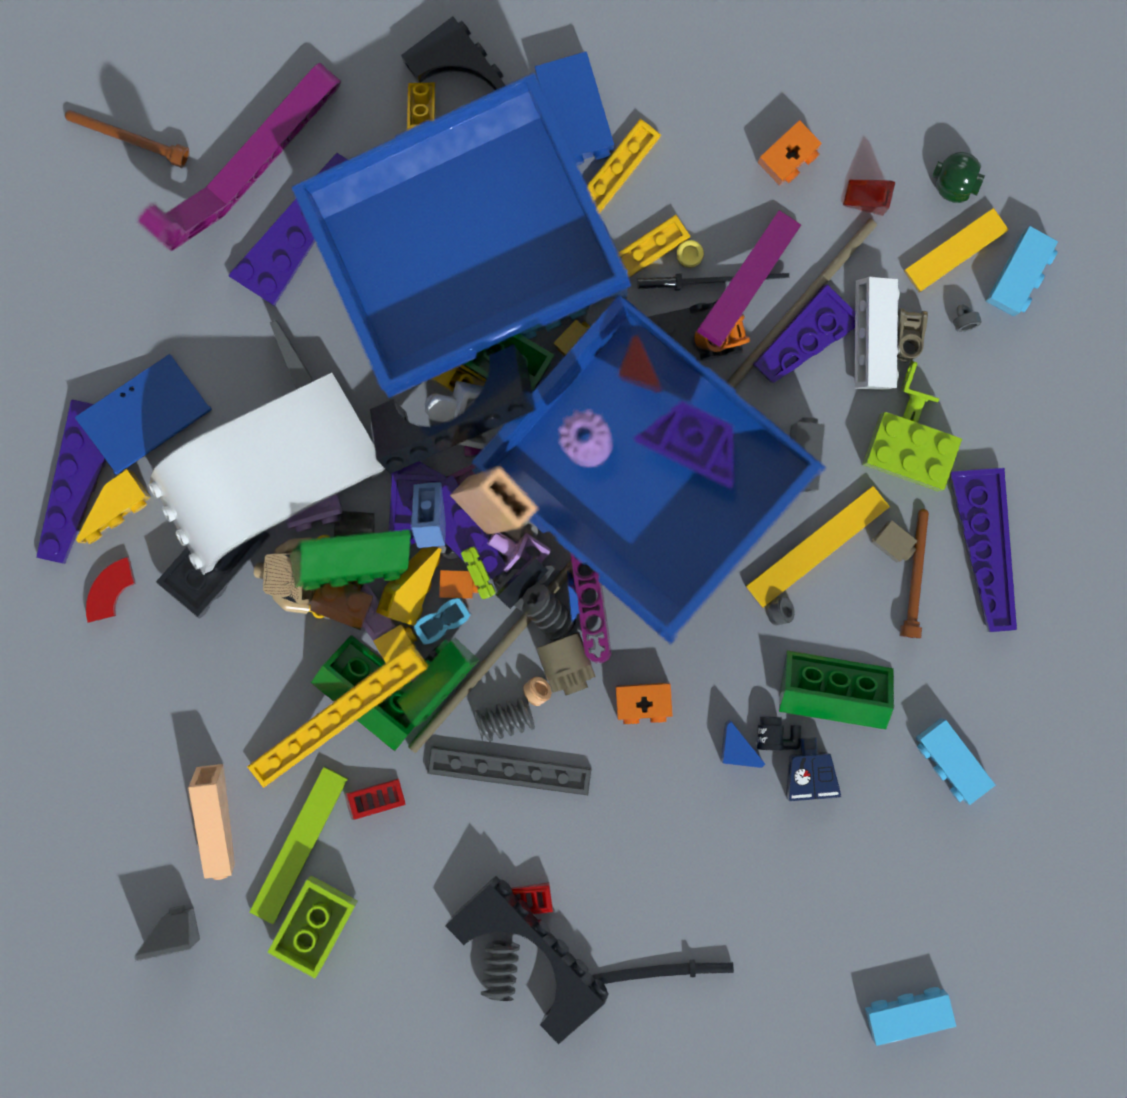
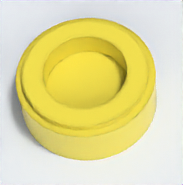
[676,240,704,268]

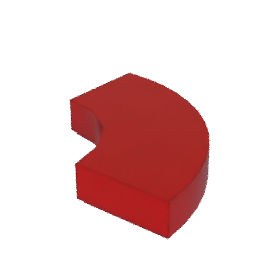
[86,557,136,623]

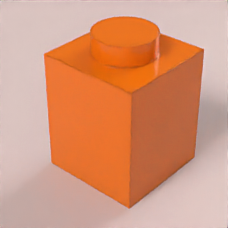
[439,570,479,599]

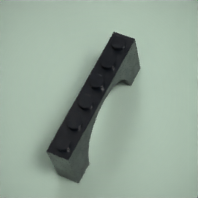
[401,16,506,91]
[370,345,536,474]
[445,876,609,1045]

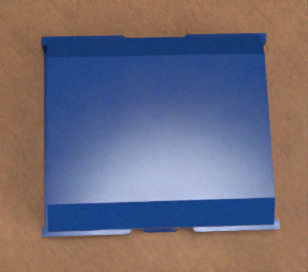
[291,73,631,398]
[472,295,826,645]

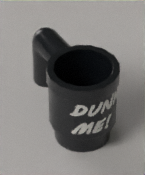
[757,716,801,750]

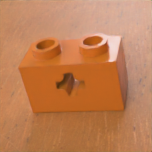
[757,120,822,186]
[615,682,673,724]

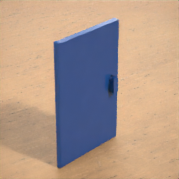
[75,354,212,475]

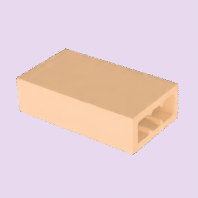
[450,467,538,534]

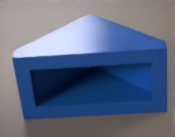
[721,720,766,768]

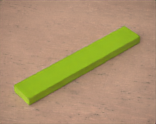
[249,766,349,924]

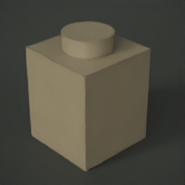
[871,520,917,562]

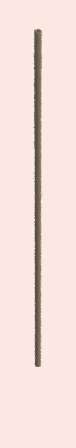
[408,218,877,753]

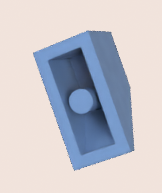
[412,482,446,548]

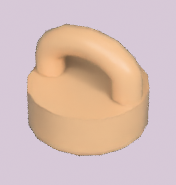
[523,676,552,706]

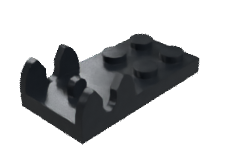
[648,300,743,362]
[156,530,270,619]

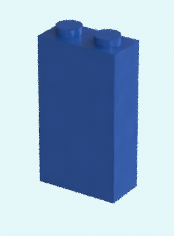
[535,51,614,166]

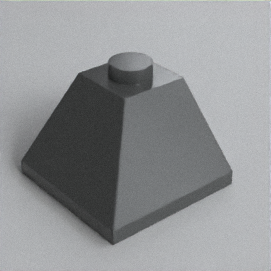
[135,905,200,961]

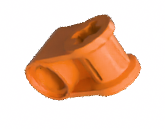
[694,314,750,352]

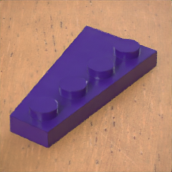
[752,285,856,383]
[406,475,506,579]

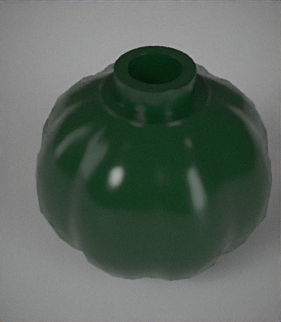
[932,152,985,203]

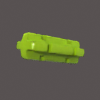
[461,547,496,599]

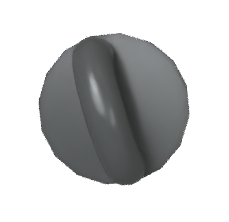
[953,304,982,332]
[767,596,795,625]

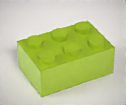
[862,412,962,492]
[267,875,358,979]

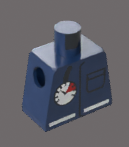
[786,737,841,801]

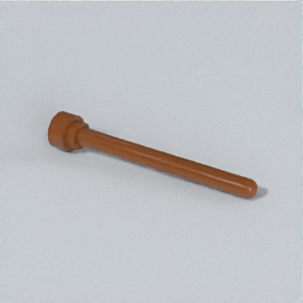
[65,110,189,168]
[899,508,929,639]

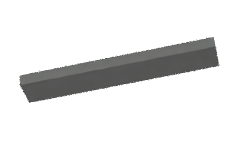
[427,746,592,796]

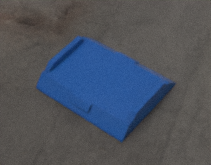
[567,571,579,622]

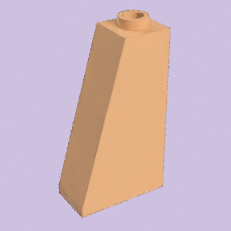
[188,764,235,880]

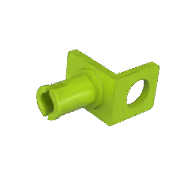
[900,360,939,423]

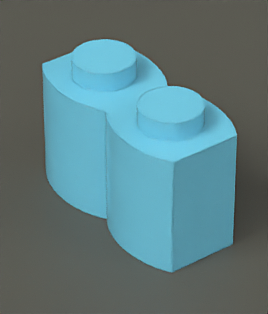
[414,598,471,644]

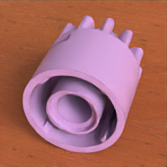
[559,410,612,467]

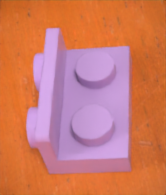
[287,493,343,532]

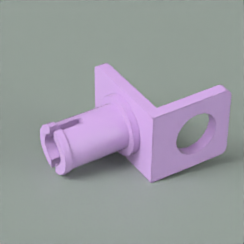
[487,532,551,572]

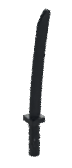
[637,273,790,291]
[592,959,734,984]

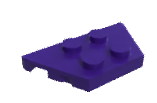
[633,401,733,489]
[389,461,447,545]

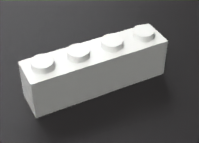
[854,277,900,390]

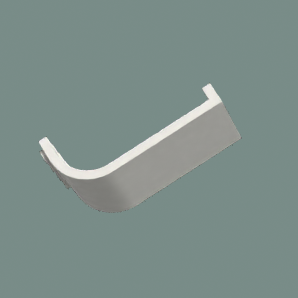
[149,373,385,575]

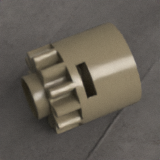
[536,632,596,696]

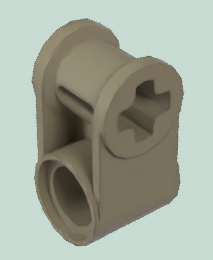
[897,308,928,362]

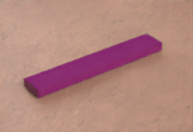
[697,210,801,347]

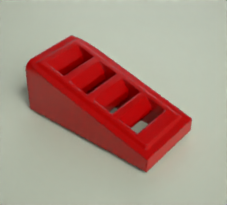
[345,779,406,820]
[511,882,553,914]

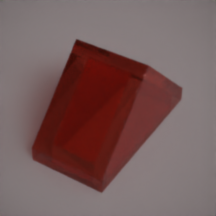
[843,179,896,216]
[618,335,662,393]

